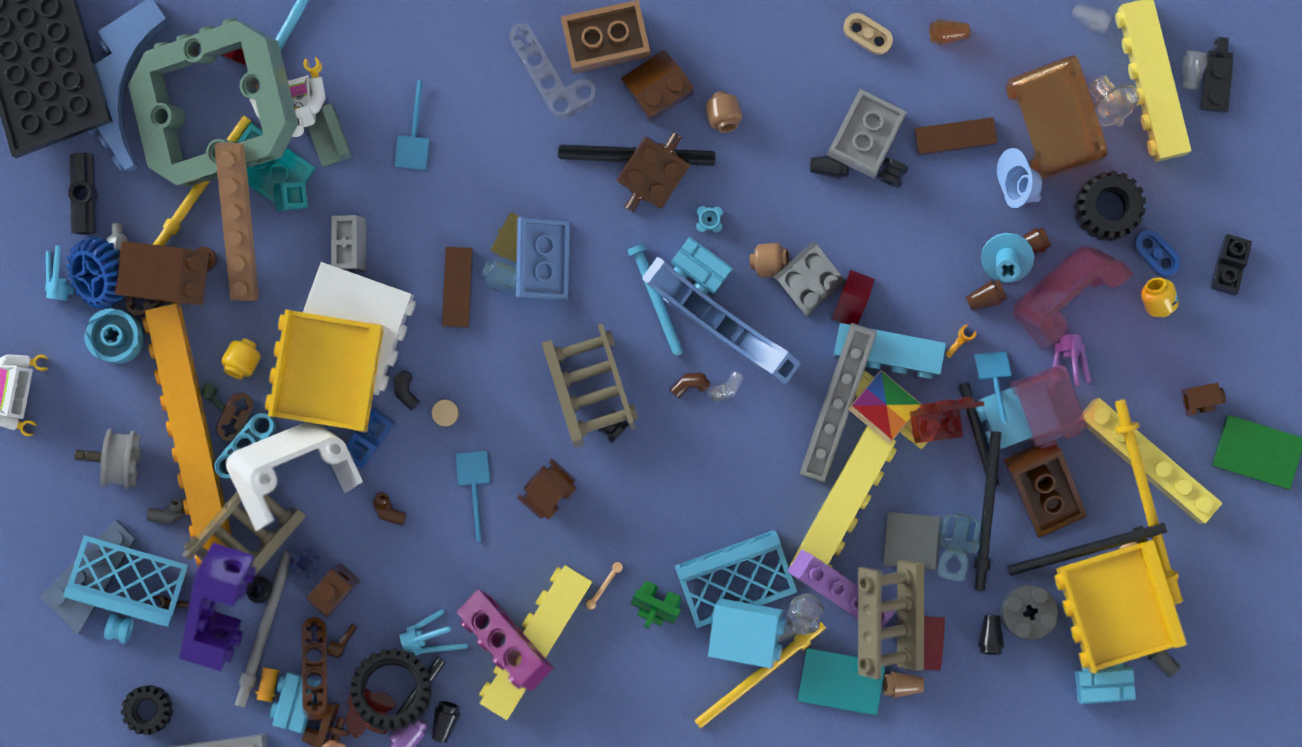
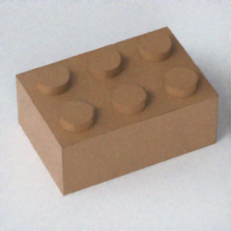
[561,0,650,74]

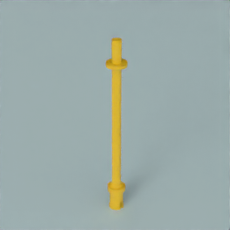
[1115,399,1183,605]

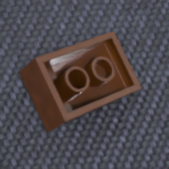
[115,241,209,306]
[1004,438,1087,538]

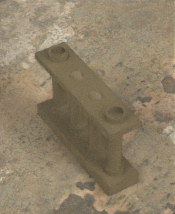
[542,324,639,448]
[182,492,306,575]
[858,560,924,679]

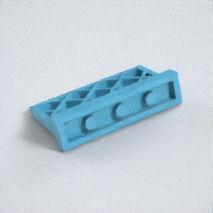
[675,530,797,628]
[63,535,189,628]

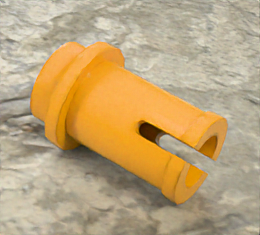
[255,667,280,702]

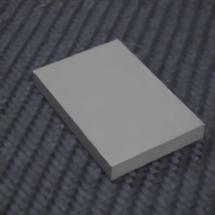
[827,89,907,178]

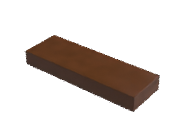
[914,117,997,155]
[442,247,473,328]

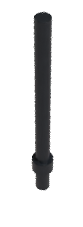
[974,431,1002,591]
[1008,522,1168,576]

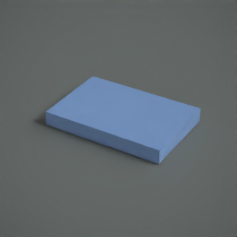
[516,217,570,301]

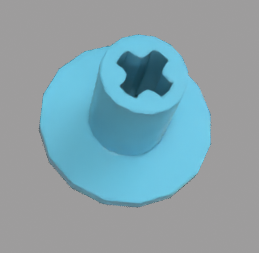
[981,233,1034,283]

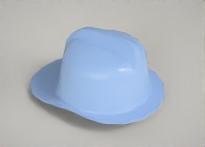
[997,148,1042,208]

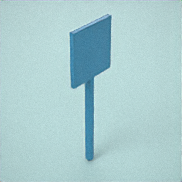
[394,79,430,170]
[974,352,1011,424]
[456,451,490,543]

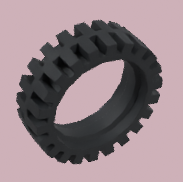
[350,648,432,732]

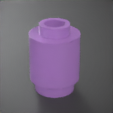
[389,718,428,747]

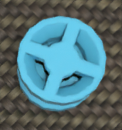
[104,613,134,644]

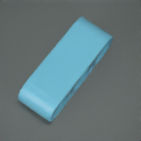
[215,413,278,479]

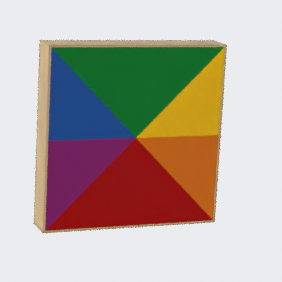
[848,370,922,444]

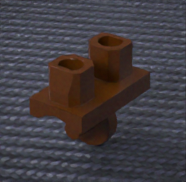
[302,702,350,747]

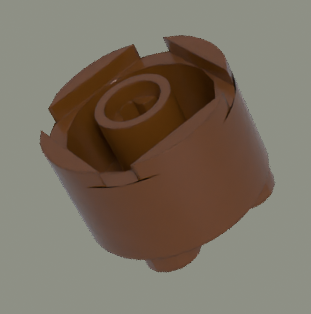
[516,458,577,520]

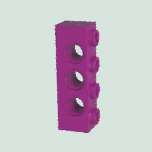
[456,589,554,691]

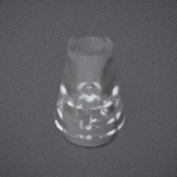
[1071,2,1113,35]
[1182,50,1209,90]

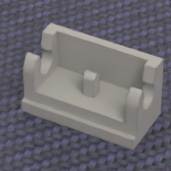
[331,215,366,271]

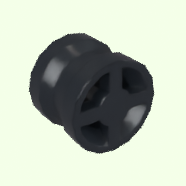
[876,158,909,188]
[597,410,629,443]

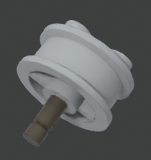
[74,428,141,490]

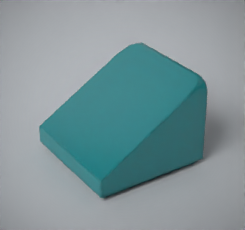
[273,181,308,212]

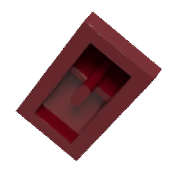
[831,270,875,325]

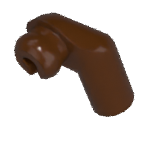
[669,372,710,399]

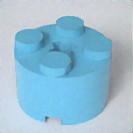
[84,308,145,364]

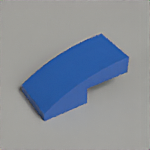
[346,408,396,469]

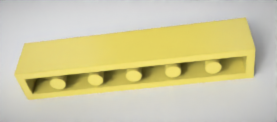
[1115,0,1192,162]
[1077,398,1223,524]
[789,426,897,568]
[479,565,593,720]

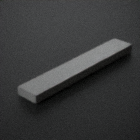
[800,323,877,483]

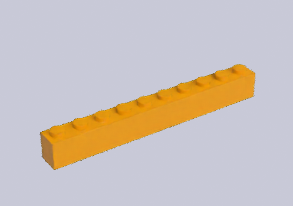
[143,303,232,567]

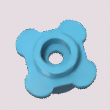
[696,206,723,233]

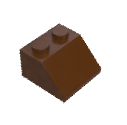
[620,50,694,122]

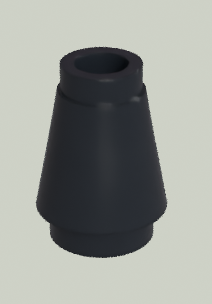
[810,155,849,180]
[978,615,1005,655]
[432,701,461,743]

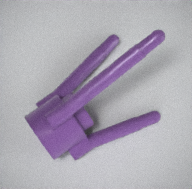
[1047,334,1091,397]

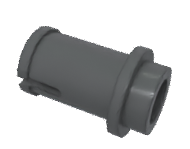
[1148,650,1181,677]

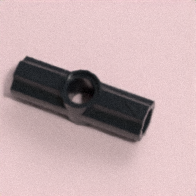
[68,153,98,235]

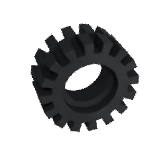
[121,685,173,735]

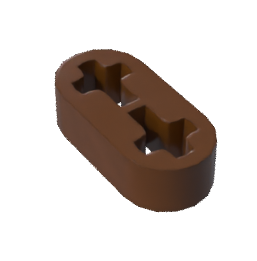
[216,392,253,441]

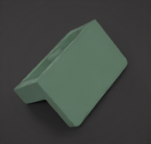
[307,103,353,167]

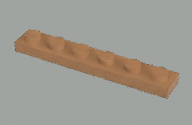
[215,143,259,301]

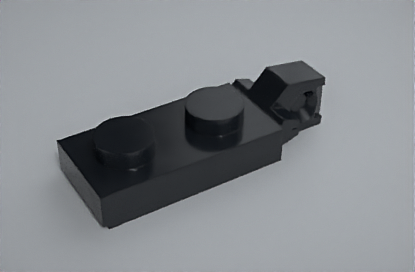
[1200,37,1234,113]

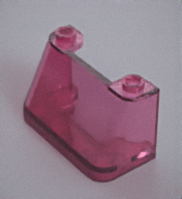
[1013,245,1134,350]

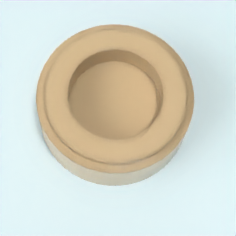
[432,400,459,427]

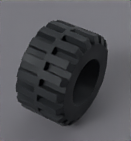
[1074,171,1146,241]

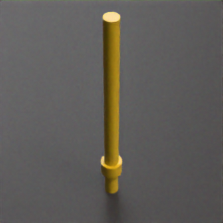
[153,115,252,246]
[694,620,826,728]

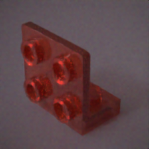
[910,397,985,444]

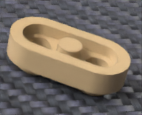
[843,13,893,55]

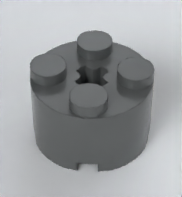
[999,585,1058,640]

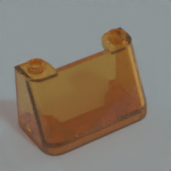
[1005,55,1108,180]

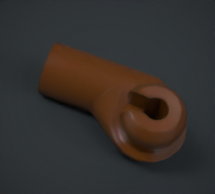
[373,492,407,526]

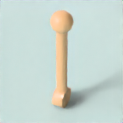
[586,562,623,610]

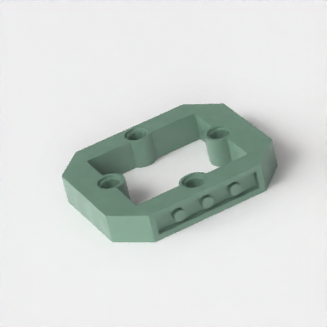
[128,18,298,187]

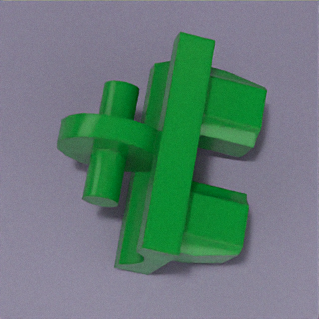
[630,581,681,629]

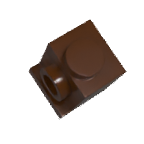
[1181,383,1226,416]

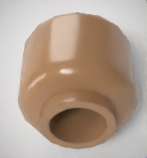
[705,91,743,133]
[750,242,790,278]

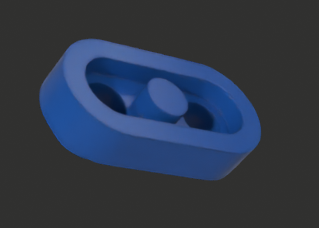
[1134,230,1181,277]

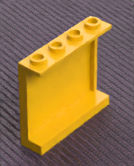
[265,309,384,432]
[1054,540,1187,673]

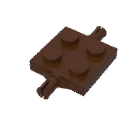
[616,131,690,213]

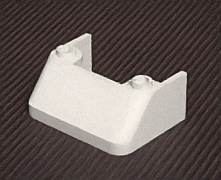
[226,422,363,531]

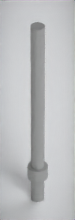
[235,550,294,708]

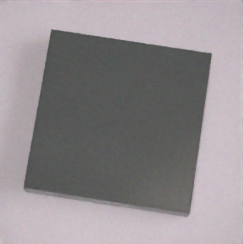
[883,512,942,570]

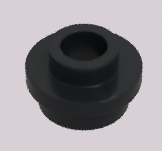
[246,576,272,603]

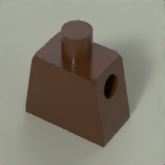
[306,563,361,619]

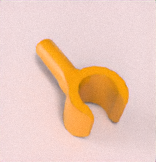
[945,324,976,359]

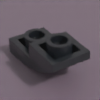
[1210,234,1252,296]

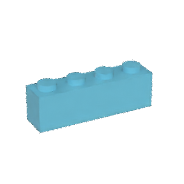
[833,323,946,380]

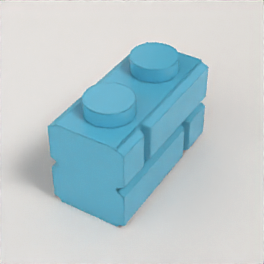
[671,237,733,296]
[1075,662,1136,704]
[270,671,320,733]

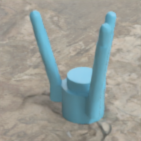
[45,245,75,301]
[400,609,469,656]

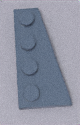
[40,520,136,634]

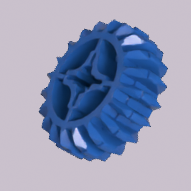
[66,237,126,309]

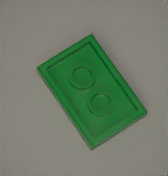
[1212,415,1302,490]

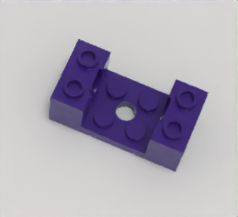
[179,543,256,671]

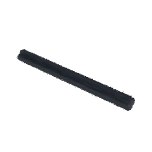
[558,144,716,166]

